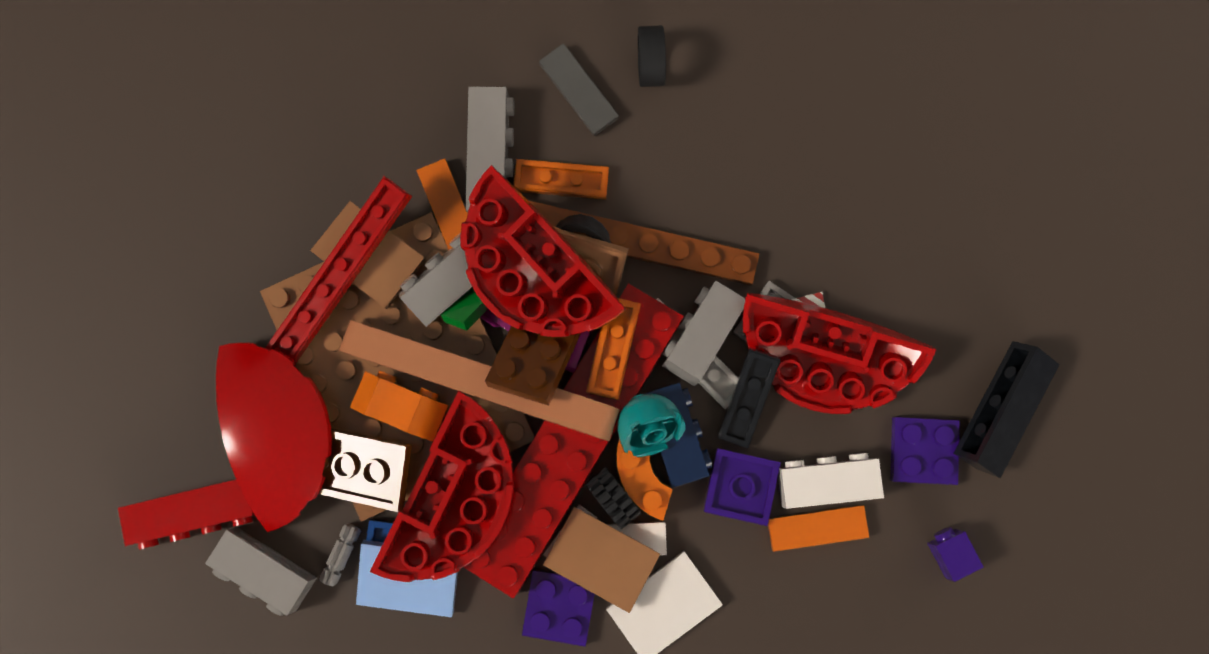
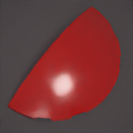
[460,165,626,337]
[743,293,936,414]
[216,342,332,532]
[370,391,514,582]

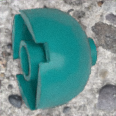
[617,394,685,457]

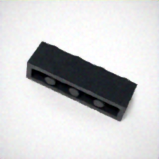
[953,341,1060,478]

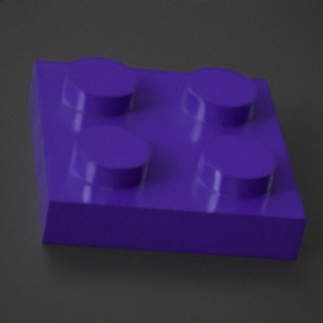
[890,417,960,485]
[703,448,781,526]
[522,569,594,647]

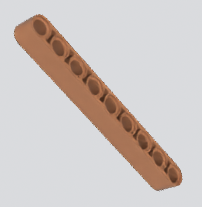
[339,320,620,441]

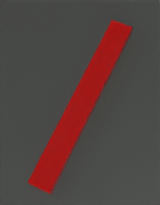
[265,176,412,366]

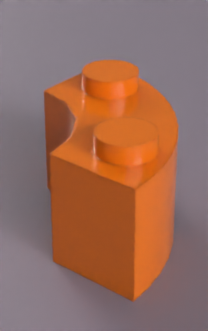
[350,370,448,442]
[617,439,673,521]

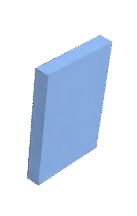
[356,540,458,617]

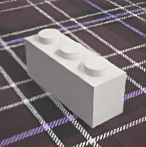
[778,453,884,509]

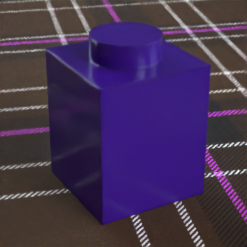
[927,527,984,582]

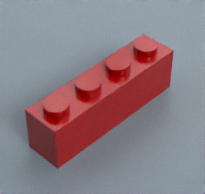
[118,479,255,550]

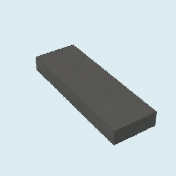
[539,43,619,136]

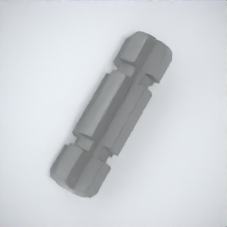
[319,523,361,586]

